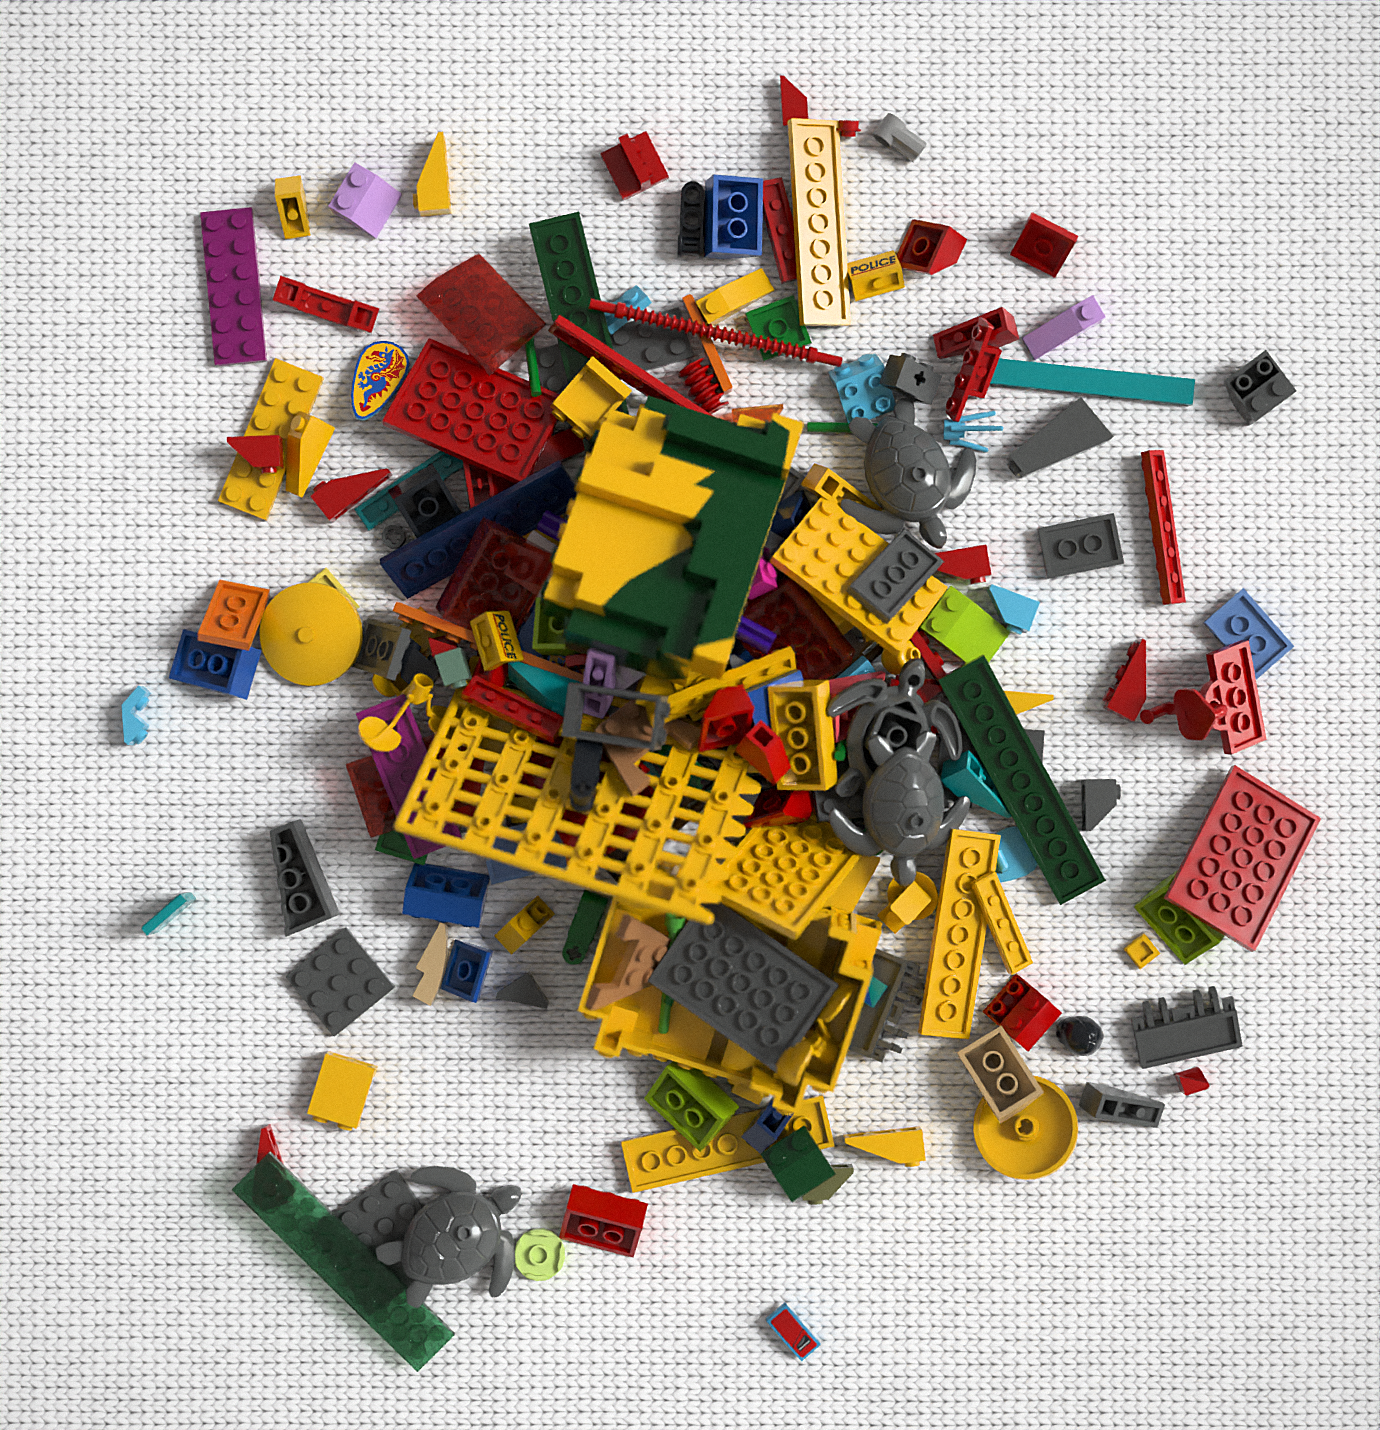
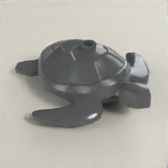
[841,398,976,549]
[826,658,962,797]
[829,731,970,887]
[376,1166,522,1308]

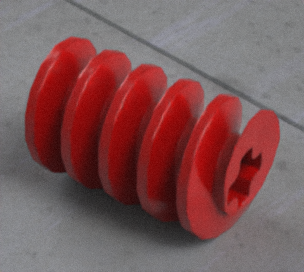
[678,358,729,414]

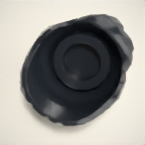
[1056,1016,1104,1056]

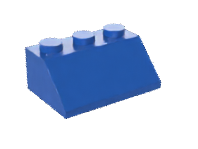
[704,174,763,259]
[402,863,490,928]

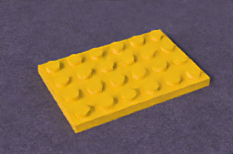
[769,496,948,657]
[707,811,863,940]

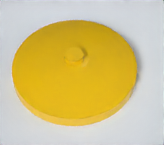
[259,582,363,686]
[973,1075,1079,1180]

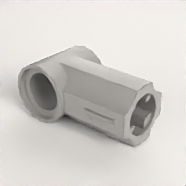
[873,113,927,163]

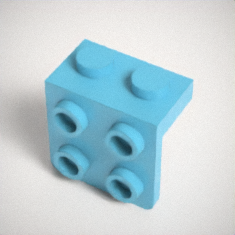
[828,353,896,423]

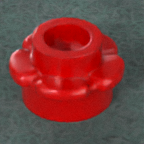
[837,120,861,137]

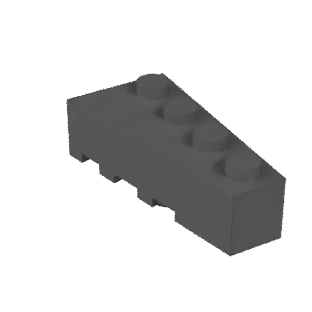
[269,819,340,937]

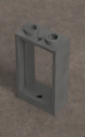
[562,683,670,750]

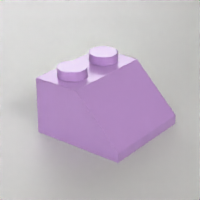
[328,162,402,239]

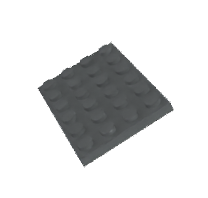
[648,902,839,1073]

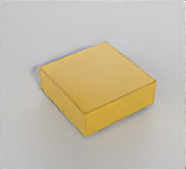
[1123,933,1160,969]

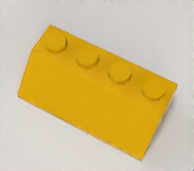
[768,680,838,790]

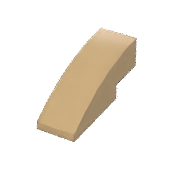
[412,923,448,1006]

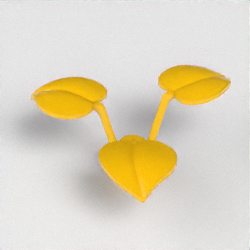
[358,672,461,752]
[776,984,857,1085]

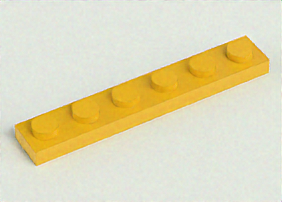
[645,646,796,728]

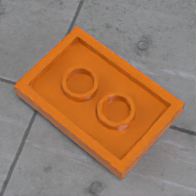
[198,579,270,651]

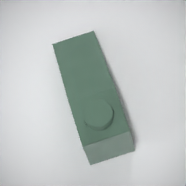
[435,647,472,690]

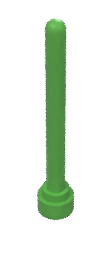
[658,913,686,1034]

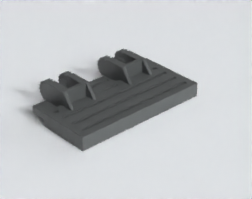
[848,948,925,1063]
[1131,986,1243,1069]

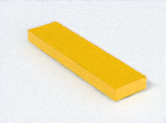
[970,871,1033,975]

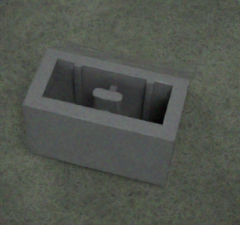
[1224,350,1297,426]

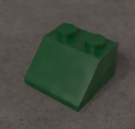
[761,1126,836,1203]

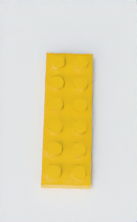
[218,358,324,521]

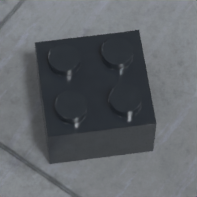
[388,464,462,538]

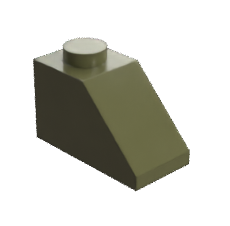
[802,1164,854,1205]

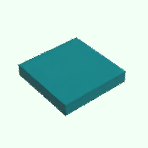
[141,892,196,936]

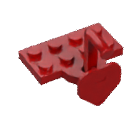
[1140,640,1267,755]

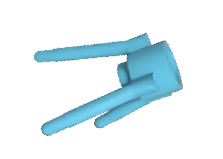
[943,411,1004,452]

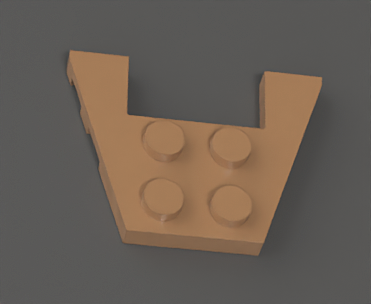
[594,699,701,798]
[585,913,671,1010]

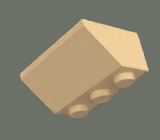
[957,1026,1044,1124]

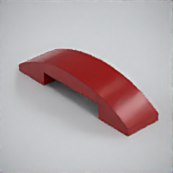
[273,275,380,334]

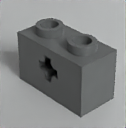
[879,353,942,405]

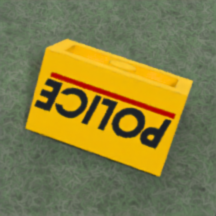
[847,250,905,301]
[470,611,524,671]

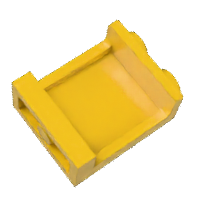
[550,356,632,440]
[307,1051,378,1131]

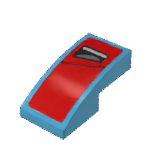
[765,1302,821,1361]

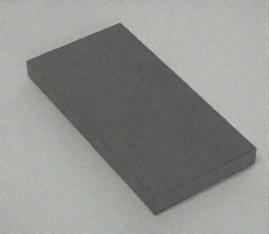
[846,528,944,625]

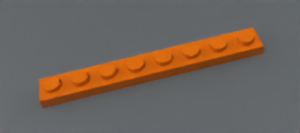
[393,601,584,682]

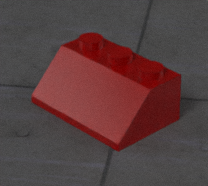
[559,1184,648,1258]

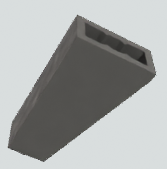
[1006,397,1114,478]

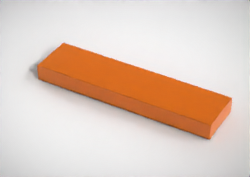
[682,294,733,396]

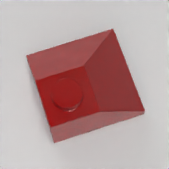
[896,219,967,275]
[697,684,754,753]
[742,787,814,828]

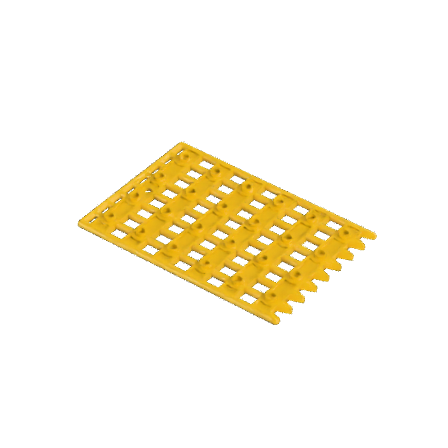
[394,655,761,924]

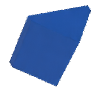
[440,939,494,1003]

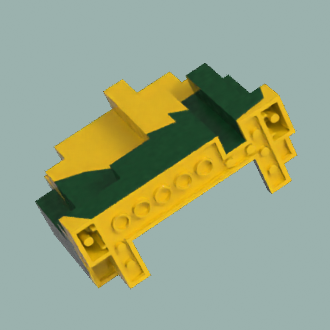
[540,396,804,687]

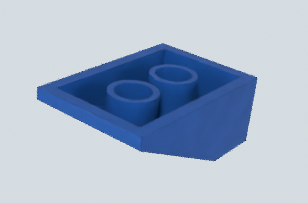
[169,629,261,700]

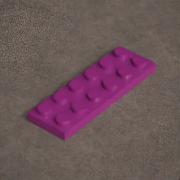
[200,207,268,367]
[355,694,463,859]

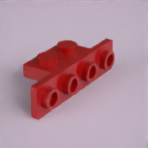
[946,317,1002,422]

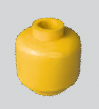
[881,640,920,675]

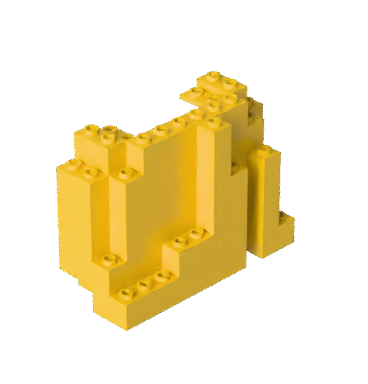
[577,852,882,1115]

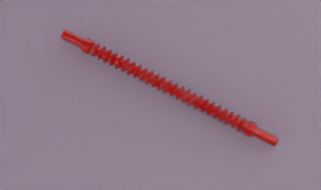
[589,298,843,367]

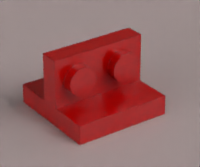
[600,131,669,201]
[1010,212,1079,278]

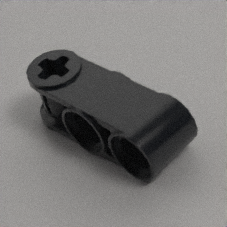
[677,181,704,259]
[570,738,603,812]

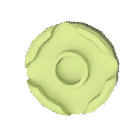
[515,1228,565,1281]

